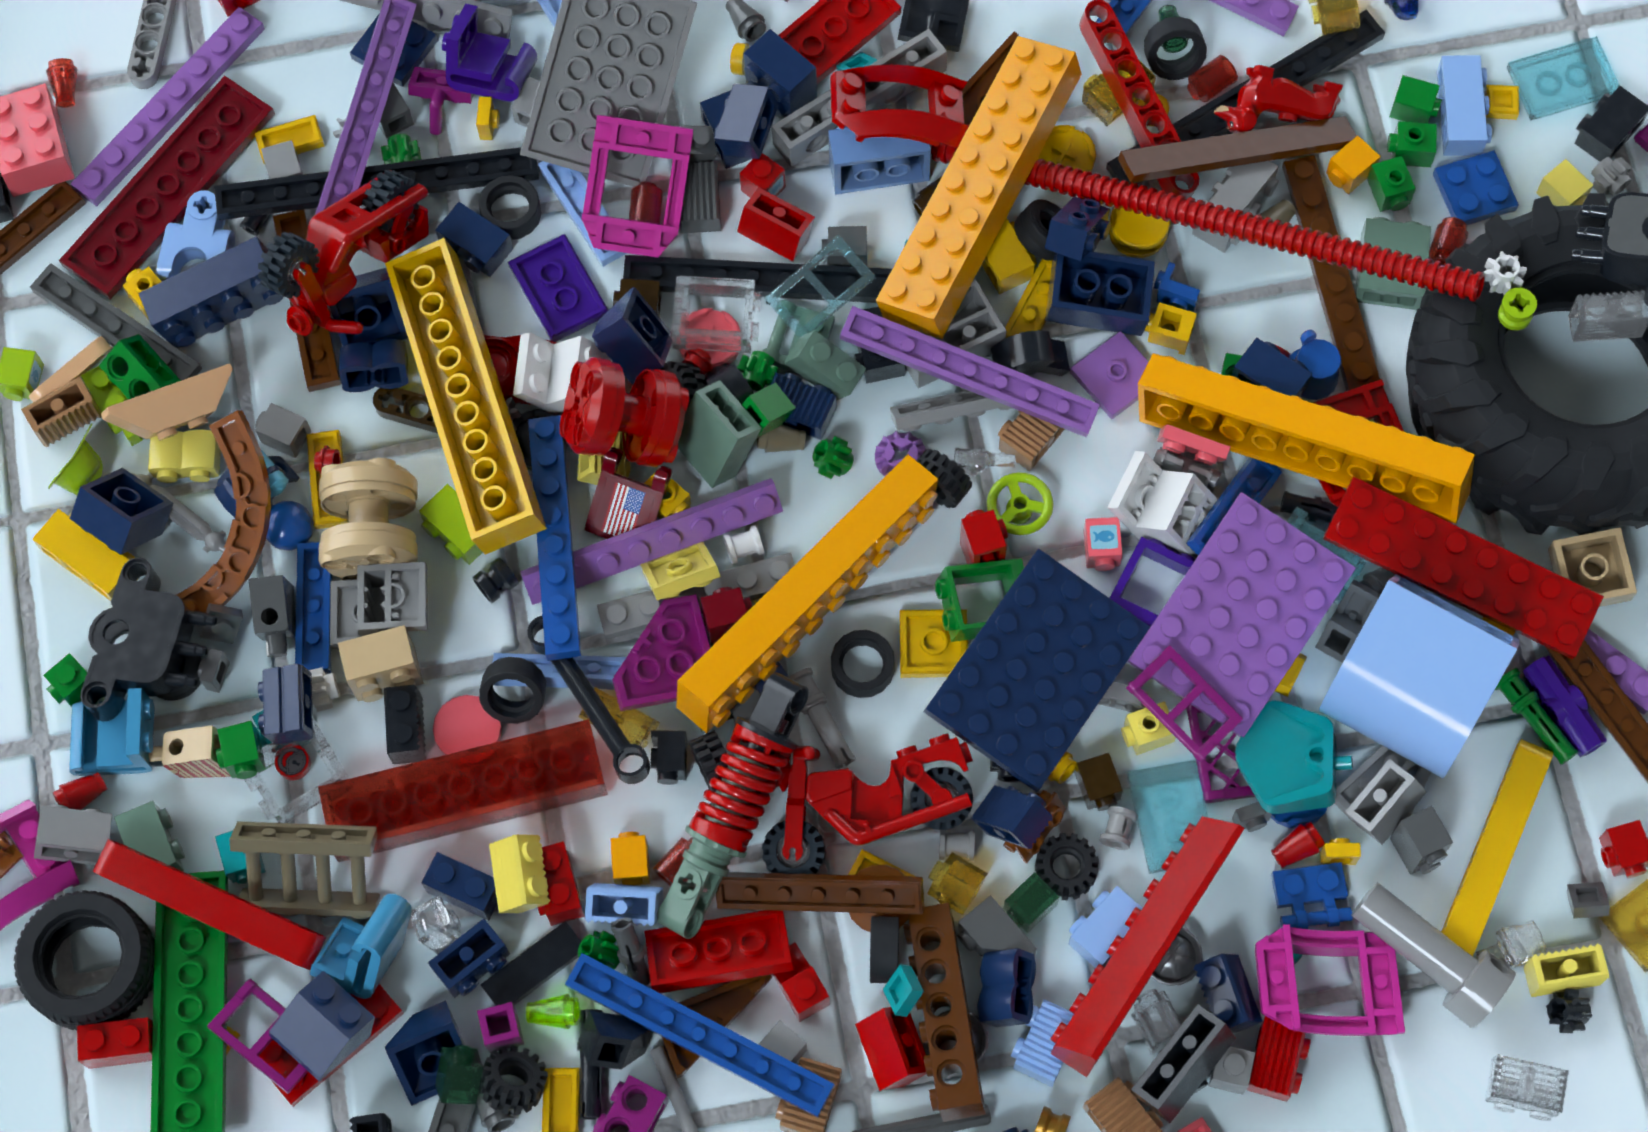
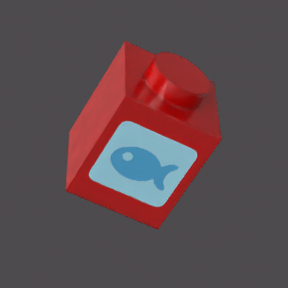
[739,153,786,198]

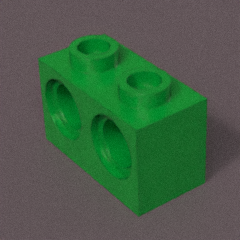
[99,334,181,399]

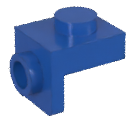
[1153,262,1200,312]

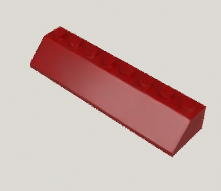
[1050,816,1245,1077]

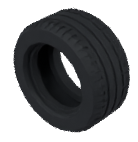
[14,890,155,1031]

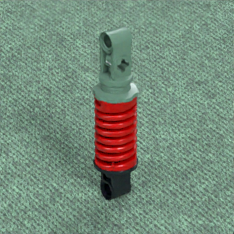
[657,672,809,939]

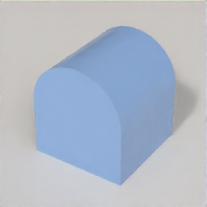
[1319,574,1520,778]

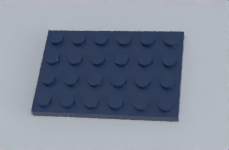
[923,548,1150,792]

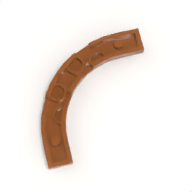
[176,410,271,613]

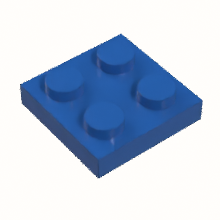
[1433,150,1519,228]

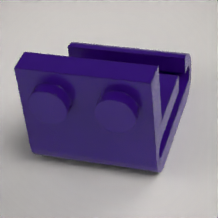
[442,4,537,102]

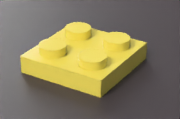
[640,542,721,600]

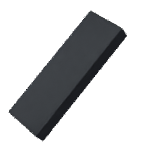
[480,921,581,1006]

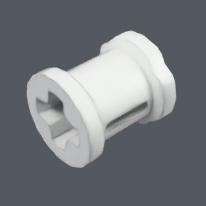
[723,526,764,564]

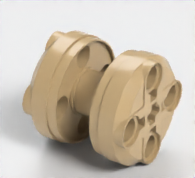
[318,458,418,580]

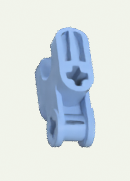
[157,190,235,281]

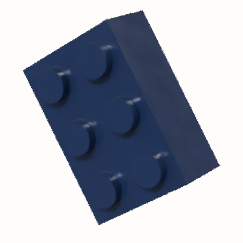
[1045,251,1155,336]

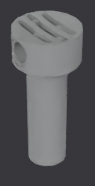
[1351,882,1516,1028]

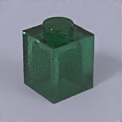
[1003,872,1059,933]
[435,1045,483,1104]

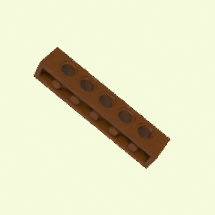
[903,902,986,1122]

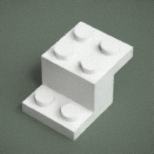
[513,332,612,416]
[1107,451,1218,559]

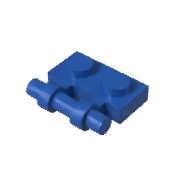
[1271,862,1353,929]

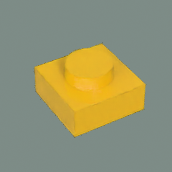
[476,97,500,140]
[1320,838,1361,865]

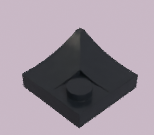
[897,0,969,52]

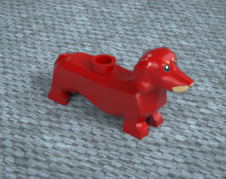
[1214,65,1343,133]

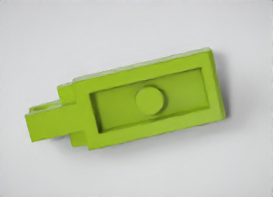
[81,366,143,446]

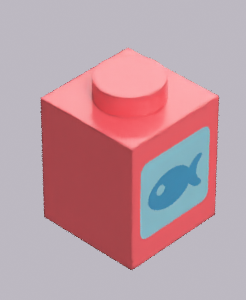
[1083,517,1122,571]

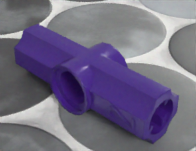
[1522,655,1607,758]

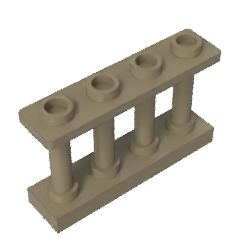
[229,821,380,919]

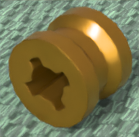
[1035,1106,1071,1132]

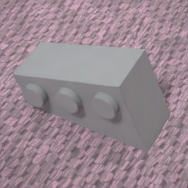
[1192,161,1279,253]
[905,278,1006,389]

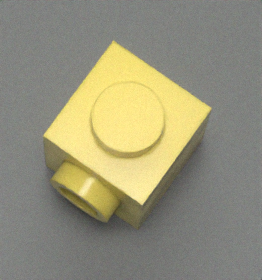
[1536,159,1593,206]
[1121,701,1176,756]

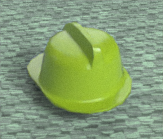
[48,423,103,495]

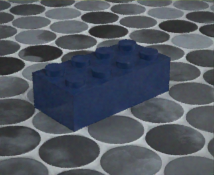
[138,236,283,348]

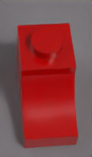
[772,942,830,1022]

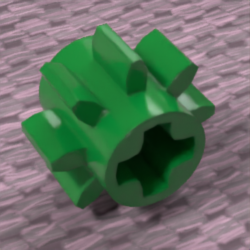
[381,134,421,164]
[737,351,778,391]
[812,436,854,479]
[578,930,620,970]

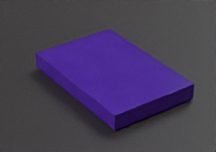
[508,234,609,342]

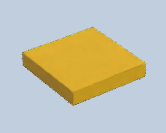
[900,609,968,678]

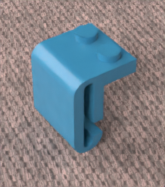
[69,688,155,776]
[310,894,412,999]

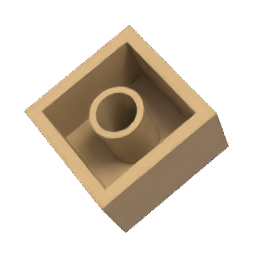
[1548,527,1637,607]
[338,625,424,702]

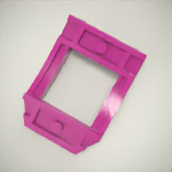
[581,115,694,258]
[0,799,80,931]
[1255,924,1405,1036]

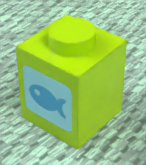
[0,347,44,401]

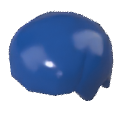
[266,501,314,551]

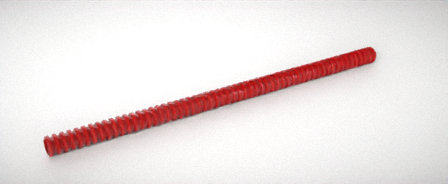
[931,143,1485,302]

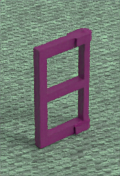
[1126,645,1243,762]
[207,979,308,1094]

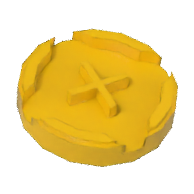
[1037,125,1096,172]

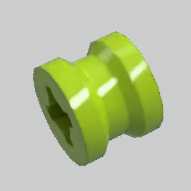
[1498,288,1537,331]

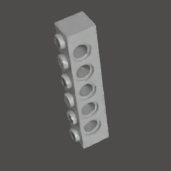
[772,29,947,167]

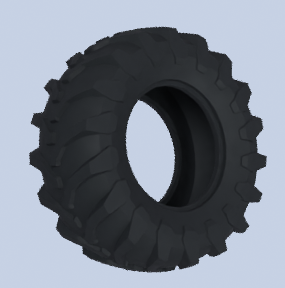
[1406,193,1648,535]

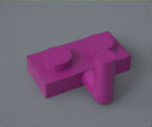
[408,67,474,135]

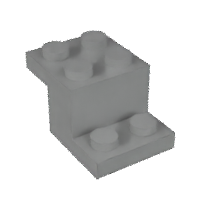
[330,562,428,649]

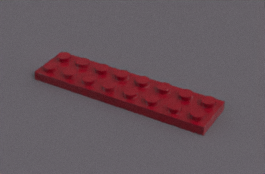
[59,75,275,300]

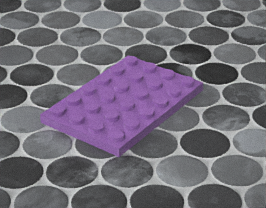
[1127,492,1356,738]

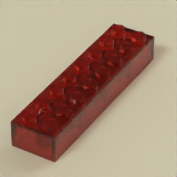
[318,719,608,862]

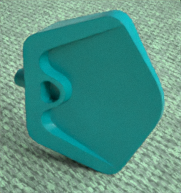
[1235,700,1353,814]

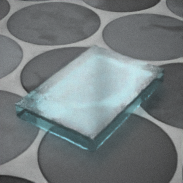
[1506,36,1620,121]
[1127,760,1208,874]

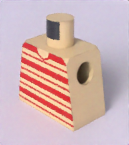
[149,725,231,778]

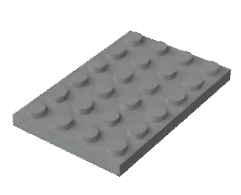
[520,0,697,190]

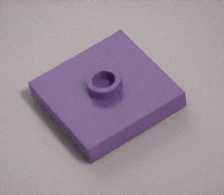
[1070,331,1148,420]

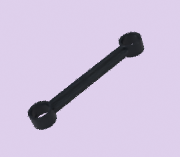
[527,616,650,784]

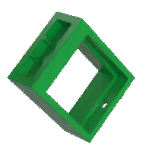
[935,558,1024,642]

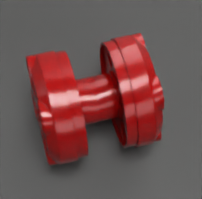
[559,357,689,467]

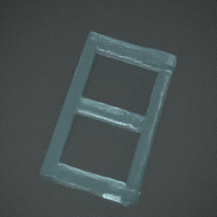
[764,234,876,338]

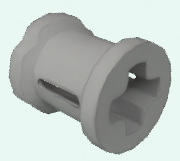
[1099,806,1138,850]
[939,830,975,862]

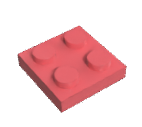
[1157,424,1230,466]

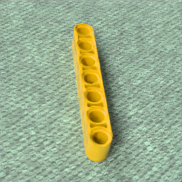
[1441,739,1553,957]

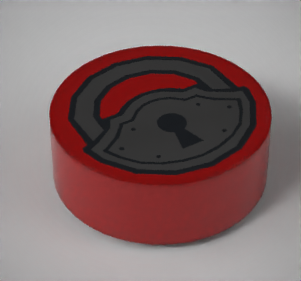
[274,744,311,781]

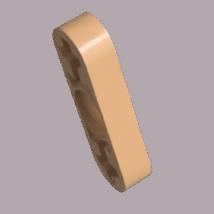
[28,336,113,402]

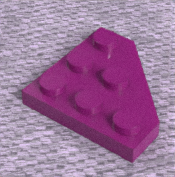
[612,594,710,712]

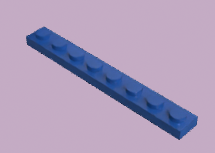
[528,415,581,661]
[565,953,835,1118]

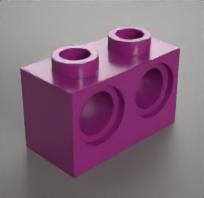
[593,1075,669,1132]

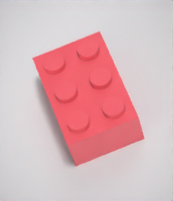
[0,83,75,197]

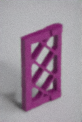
[1186,704,1255,803]

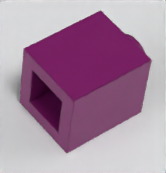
[477,1002,524,1053]

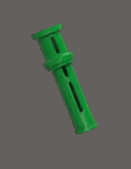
[1495,668,1579,765]

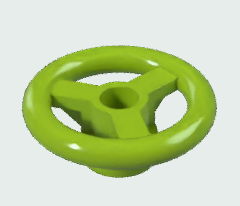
[987,472,1054,535]

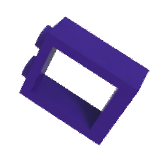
[1109,537,1196,627]

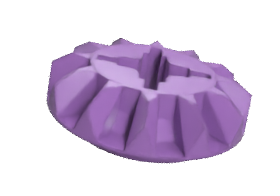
[875,431,927,476]

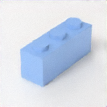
[1436,55,1492,156]

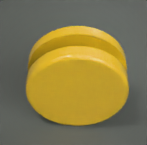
[1109,206,1170,258]

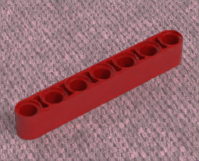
[1079,0,1200,200]
[93,839,327,970]

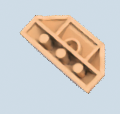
[101,363,233,441]

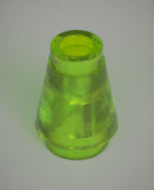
[526,994,580,1029]

